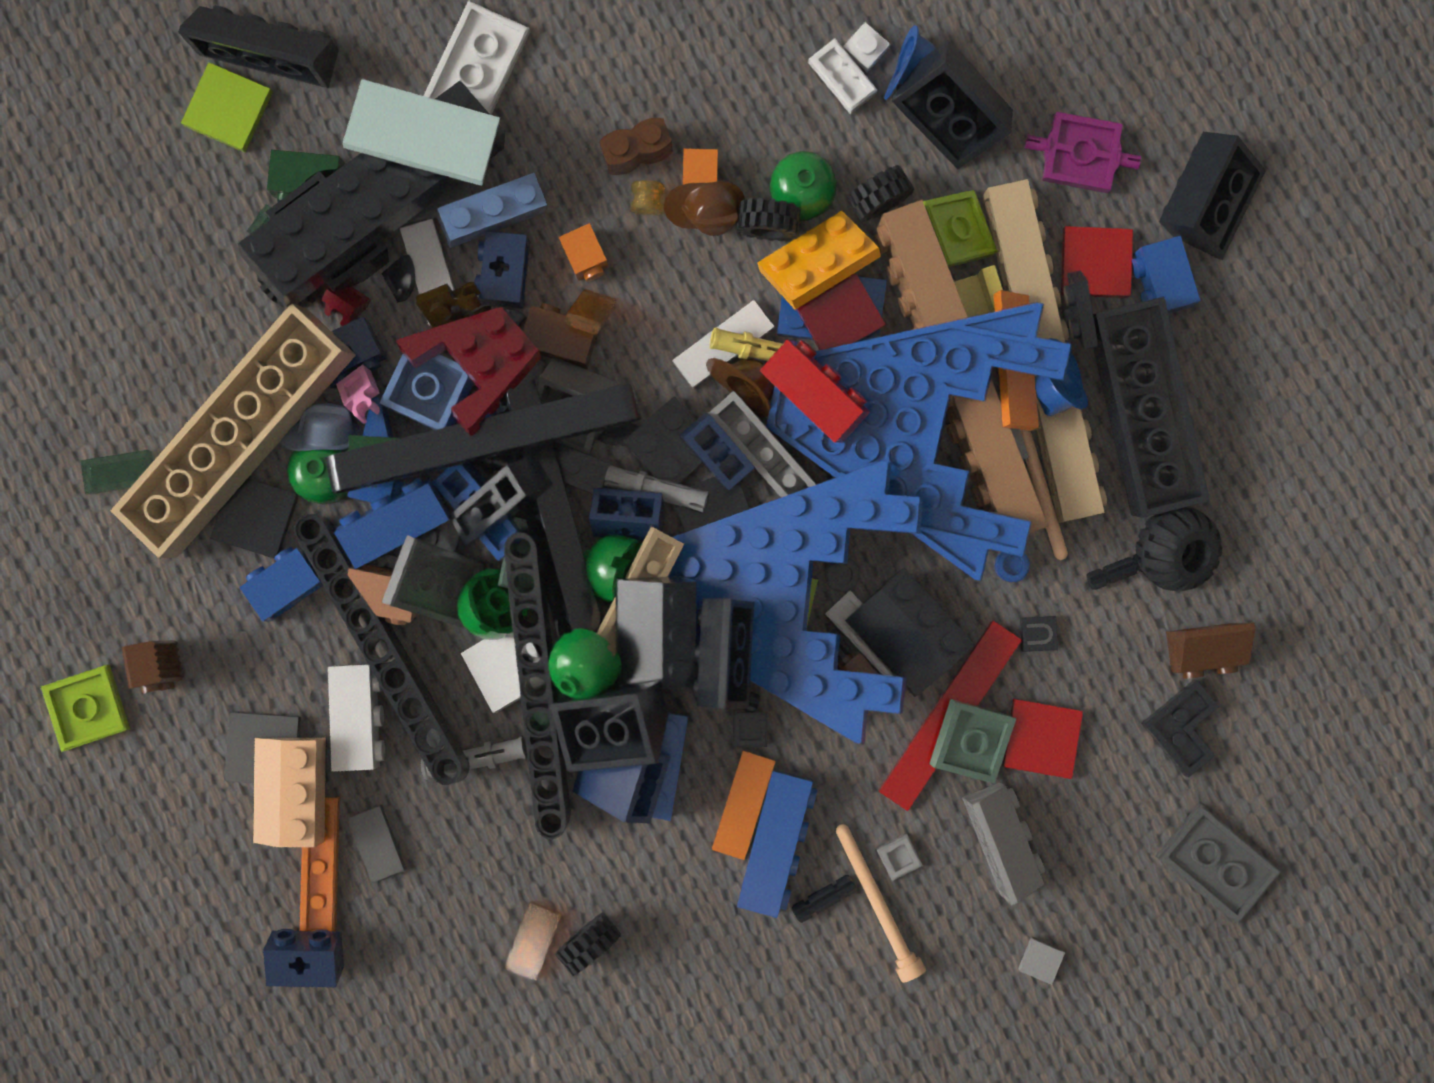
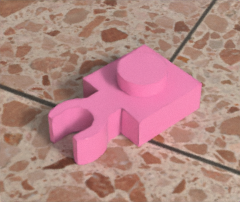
[336,364,380,423]

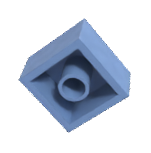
[380,354,474,430]

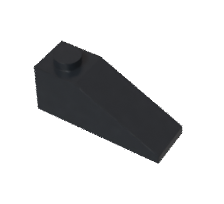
[448,455,553,546]

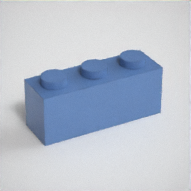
[437,173,547,248]

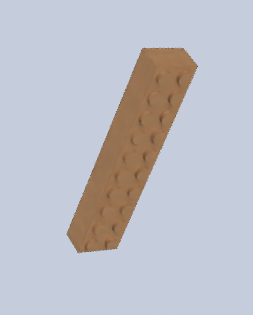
[874,200,1048,534]

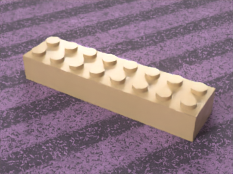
[110,303,356,558]

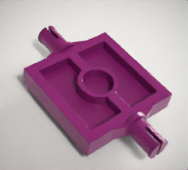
[1024,112,1141,193]

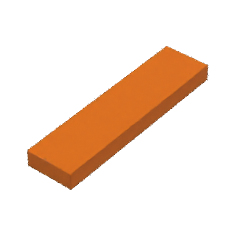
[993,290,1039,431]
[299,797,340,932]

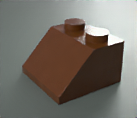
[1166,623,1255,679]

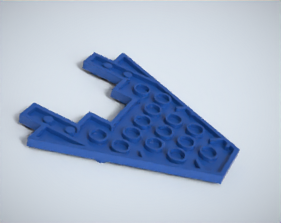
[766,303,1072,581]
[668,461,923,743]

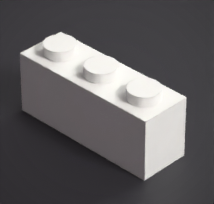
[328,664,385,771]

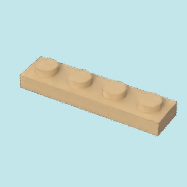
[597,527,684,656]

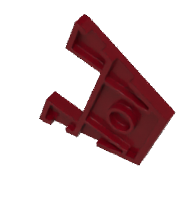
[396,307,541,436]

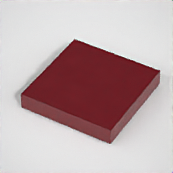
[796,272,886,350]

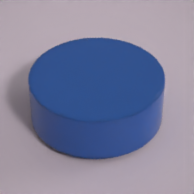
[994,552,1030,582]

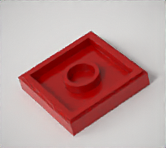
[1061,226,1133,298]
[1002,699,1083,779]

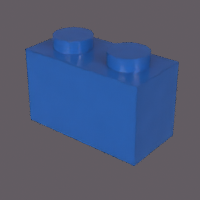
[1132,236,1201,314]
[239,547,324,622]

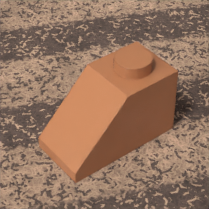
[348,564,417,625]

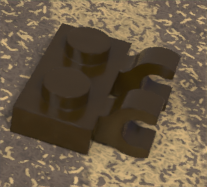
[416,281,492,328]

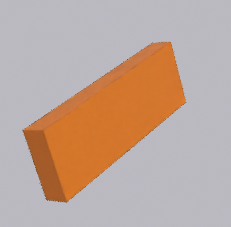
[712,750,776,860]

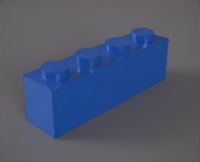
[737,769,818,918]

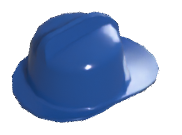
[884,25,936,100]
[1035,338,1088,416]

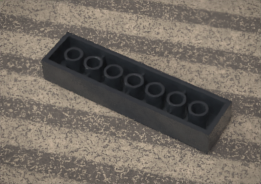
[237,80,505,309]

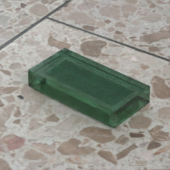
[80,450,153,495]

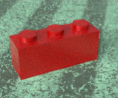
[760,339,870,443]

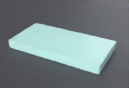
[343,79,500,186]

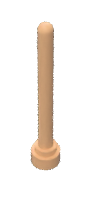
[1020,430,1068,560]
[836,824,926,983]

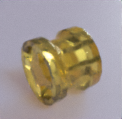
[630,180,665,216]

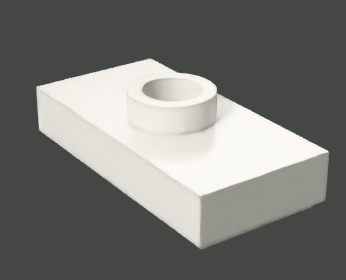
[808,38,877,114]

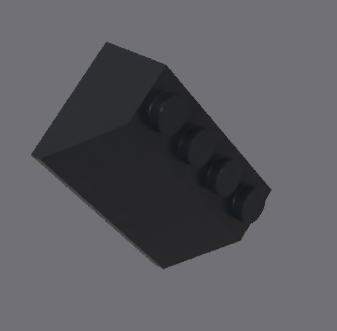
[178,5,339,89]

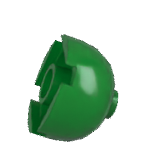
[769,151,837,222]
[287,448,348,505]
[583,534,642,603]
[457,569,529,640]
[548,628,622,699]

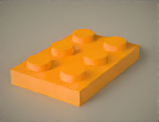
[757,211,881,310]

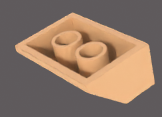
[253,738,326,847]

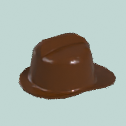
[664,181,745,236]
[706,358,775,418]

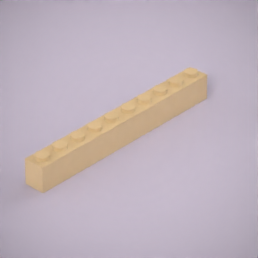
[983,179,1107,523]

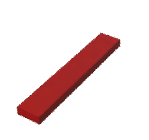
[878,621,1022,811]

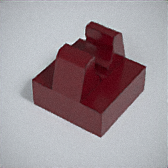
[322,286,371,326]

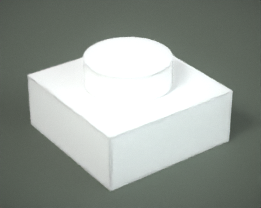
[843,22,890,72]

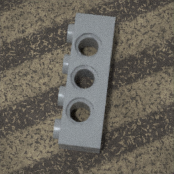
[708,391,817,498]

